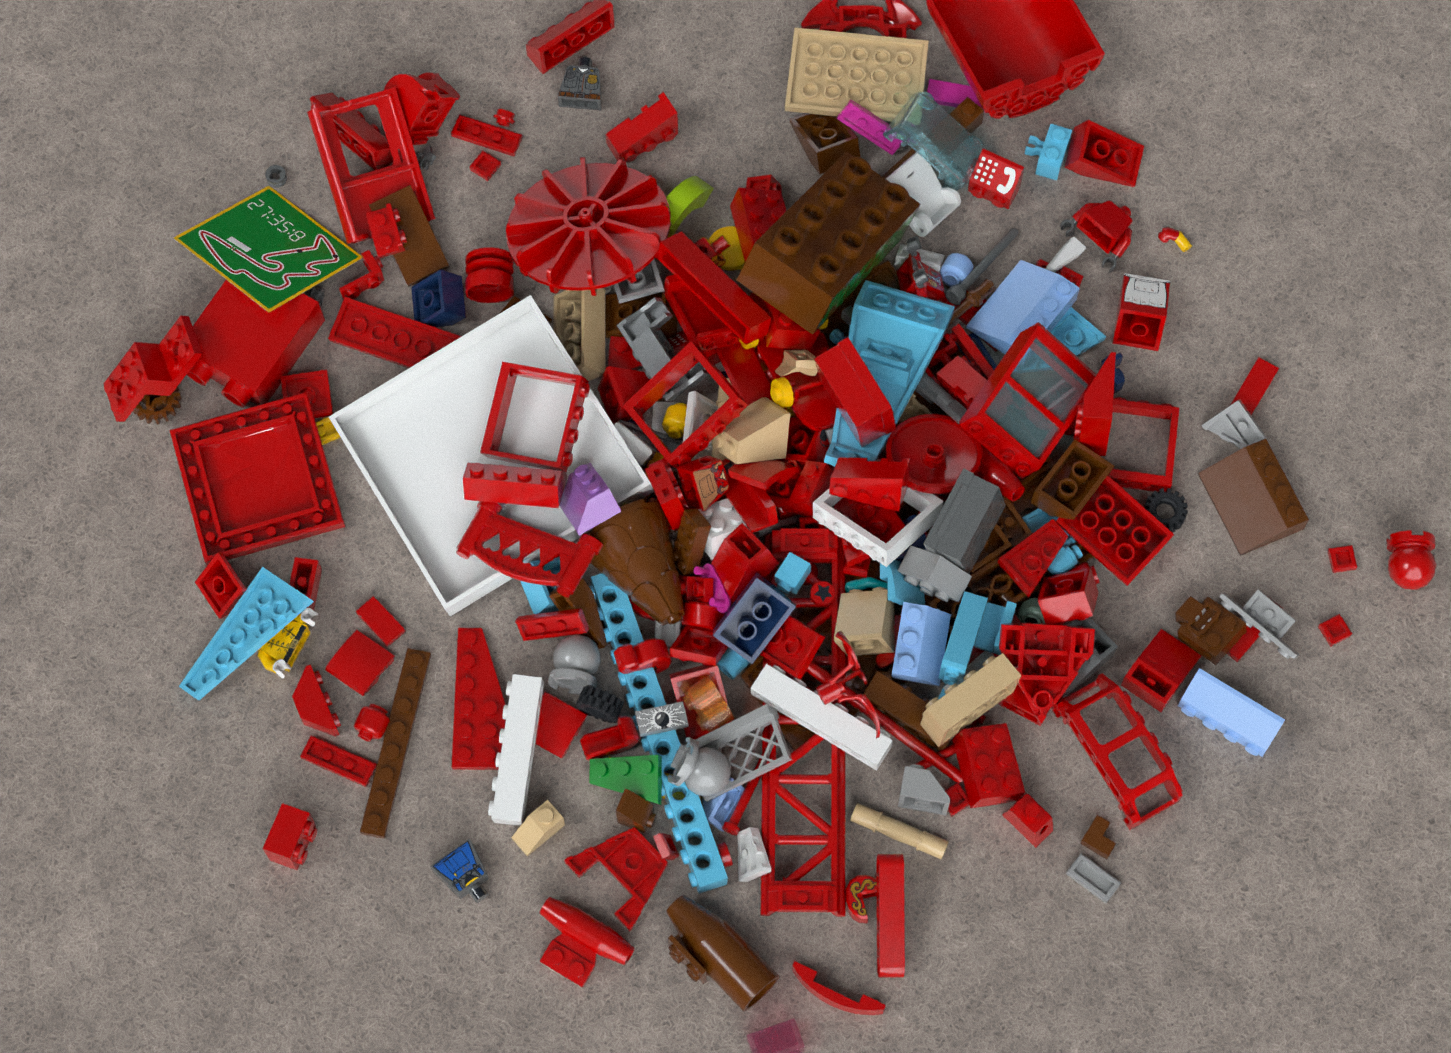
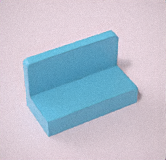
[974,601,1017,655]

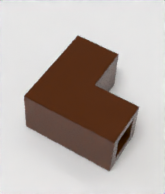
[1080,815,1116,860]

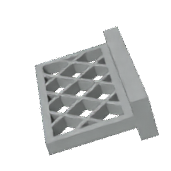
[684,704,792,802]

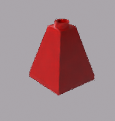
[597,366,663,425]

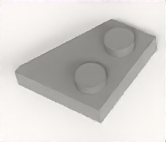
[1201,399,1267,449]

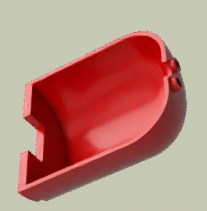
[926,0,1105,119]

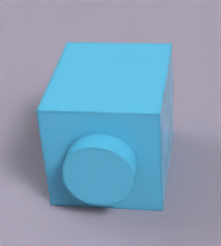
[775,552,811,594]

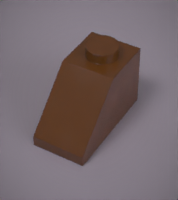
[616,788,657,833]

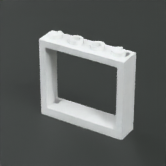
[813,459,943,567]

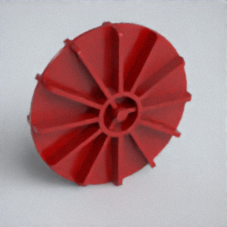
[506,157,671,296]

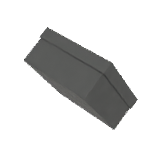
[923,468,1006,574]

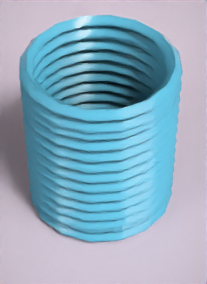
[717,648,750,679]

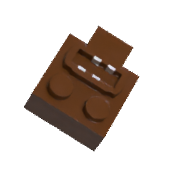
[1175,596,1246,665]

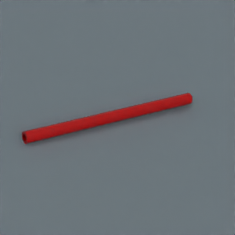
[806,661,963,784]

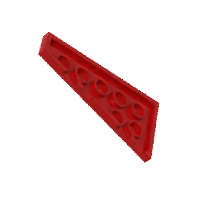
[827,464,905,568]
[452,628,506,770]

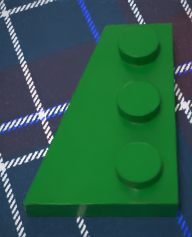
[589,755,662,805]

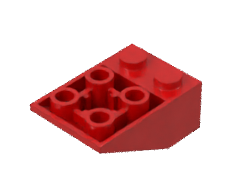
[765,457,833,517]
[711,523,780,607]
[1121,629,1201,713]

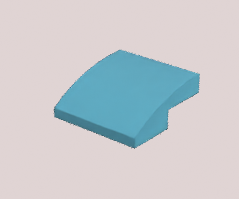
[880,557,925,606]

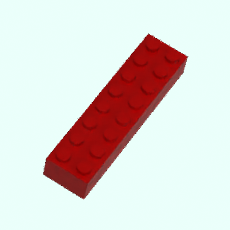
[730,187,820,350]

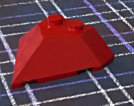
[999,622,1095,724]

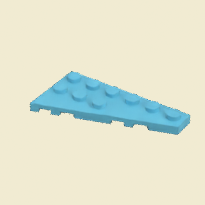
[179,567,314,700]

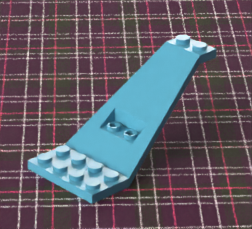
[824,280,955,467]

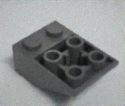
[1061,617,1118,698]

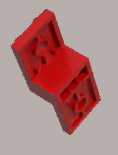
[104,315,203,422]

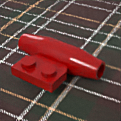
[946,444,1025,502]
[540,897,635,987]

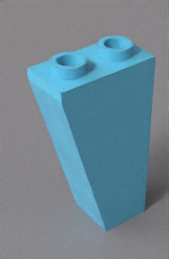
[939,591,988,685]

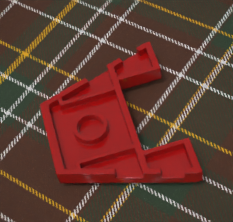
[564,827,668,931]

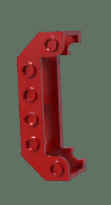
[1051,673,1183,830]

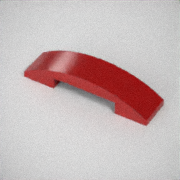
[792,961,886,1015]

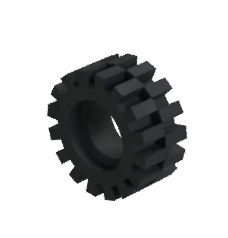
[1144,488,1188,533]
[576,686,624,723]

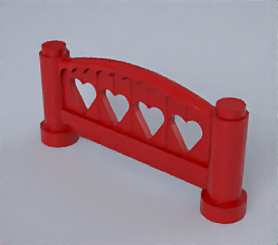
[456,501,603,598]

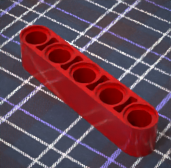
[876,854,905,978]

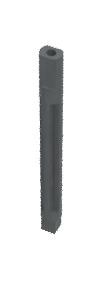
[841,305,967,424]

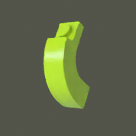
[666,176,714,237]

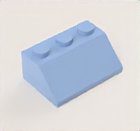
[892,602,951,686]

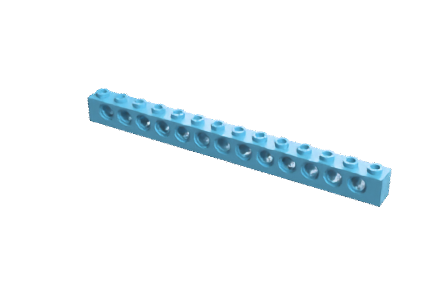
[589,573,728,894]

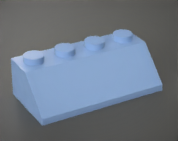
[1178,668,1285,757]

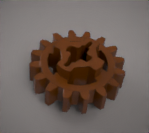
[133,386,182,425]

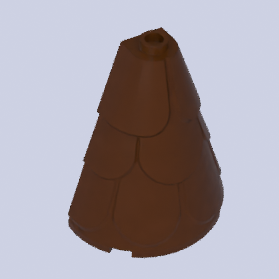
[583,498,684,626]

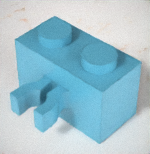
[1025,124,1072,181]

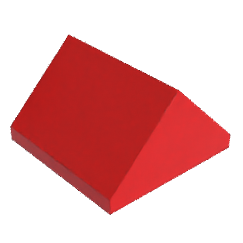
[195,552,247,619]

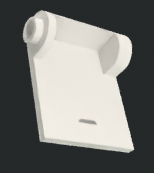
[886,149,961,237]

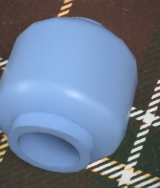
[940,253,973,287]

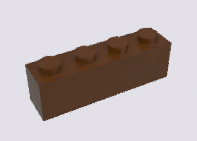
[860,671,951,751]

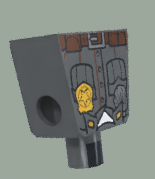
[558,57,602,111]

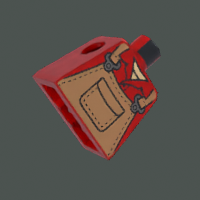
[677,456,732,512]

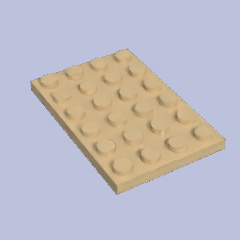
[785,28,929,124]

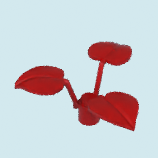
[816,631,880,739]

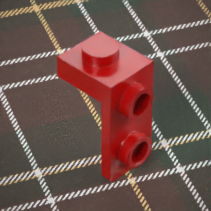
[339,250,384,300]

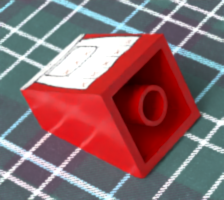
[1112,273,1170,351]

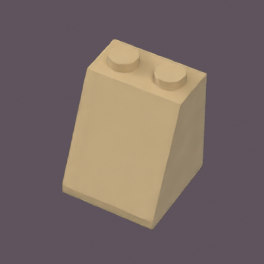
[712,397,790,464]
[834,587,894,655]

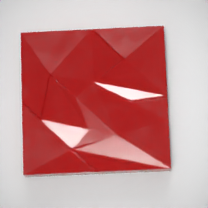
[169,392,345,565]

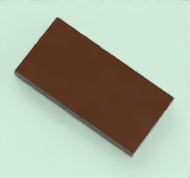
[369,185,450,287]

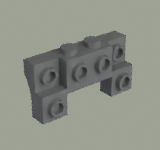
[617,297,709,401]

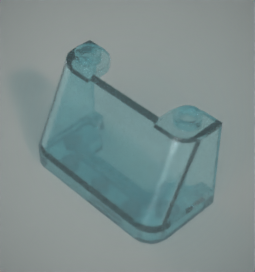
[882,92,985,191]

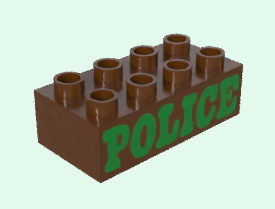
[737,151,921,335]

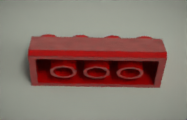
[526,0,615,74]
[310,92,393,170]
[715,342,789,409]
[463,462,567,508]

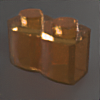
[683,675,735,733]

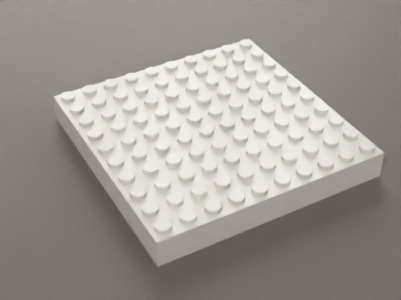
[329,295,654,616]

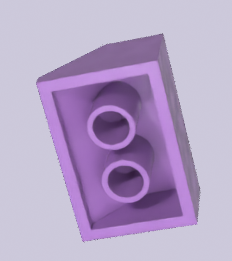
[560,463,621,535]

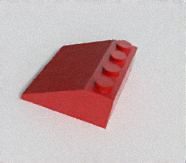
[1073,352,1116,456]
[1055,476,1174,586]

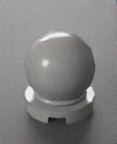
[548,634,601,695]
[668,737,731,796]

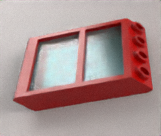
[959,322,1097,479]

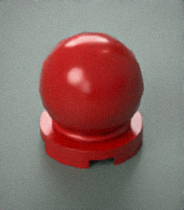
[1386,530,1436,590]

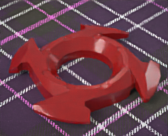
[801,0,922,38]

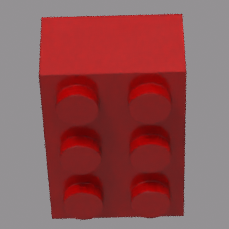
[952,723,1025,808]

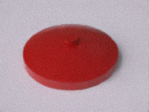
[886,414,982,494]

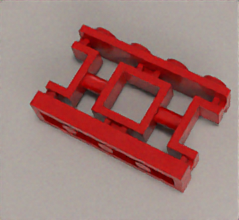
[925,324,1012,407]

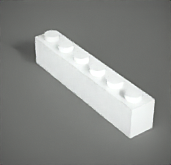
[751,664,893,771]
[488,674,544,826]

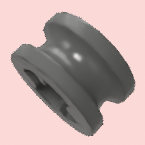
[265,165,287,188]
[308,287,324,308]

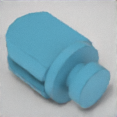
[1048,545,1083,575]

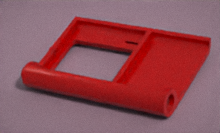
[307,87,435,245]

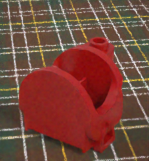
[384,72,460,145]

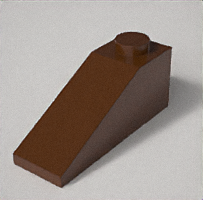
[548,578,607,649]

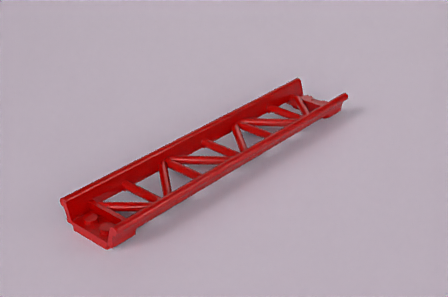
[760,528,846,917]

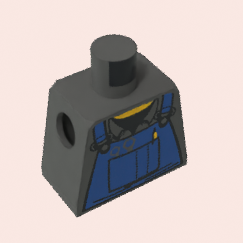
[430,839,489,903]

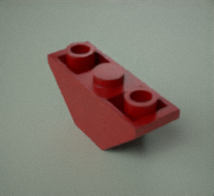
[292,664,341,737]

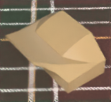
[775,350,818,377]

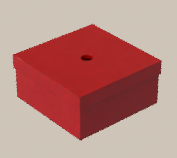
[814,337,896,448]

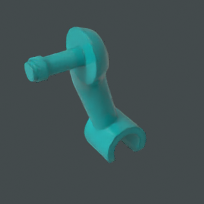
[845,577,888,593]

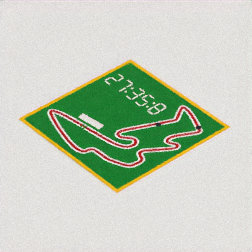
[173,186,362,312]

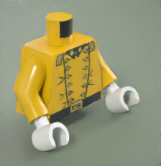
[257,608,318,678]

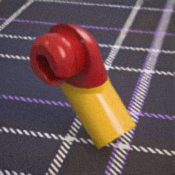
[1158,227,1192,252]

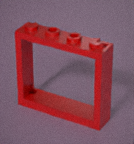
[623,341,748,469]
[480,362,590,473]
[1108,397,1179,492]

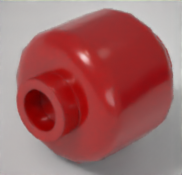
[354,704,390,742]

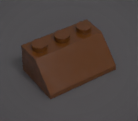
[1031,440,1114,520]

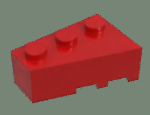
[936,356,1006,422]

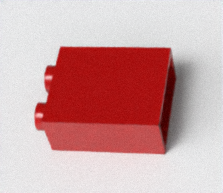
[187,280,325,408]

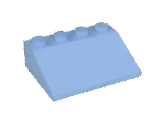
[966,260,1080,367]

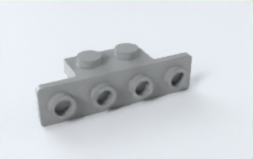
[1219,589,1300,659]

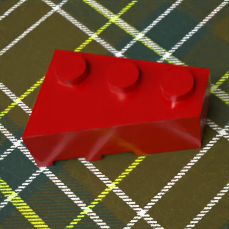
[606,92,678,163]
[829,457,910,512]

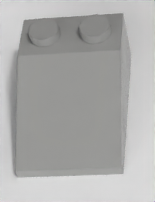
[613,259,664,304]

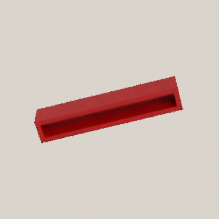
[657,231,771,345]

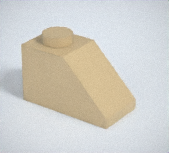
[511,800,565,857]

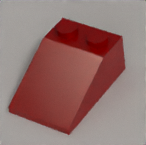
[1064,120,1144,187]
[669,665,732,740]

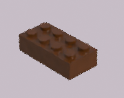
[673,509,711,576]

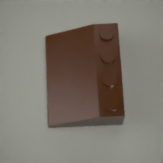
[1198,438,1309,556]

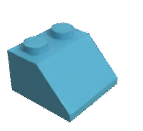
[520,557,561,614]

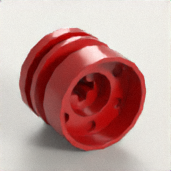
[465,247,514,303]

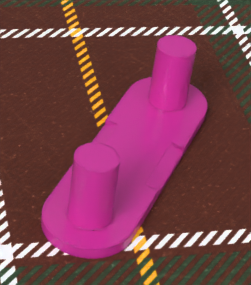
[694,563,731,613]

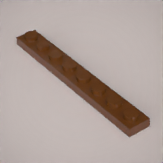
[360,648,432,839]

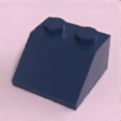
[411,270,466,328]

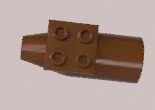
[666,895,780,1012]

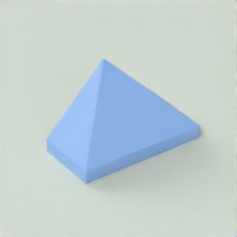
[702,777,745,832]

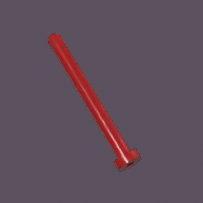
[722,739,778,836]

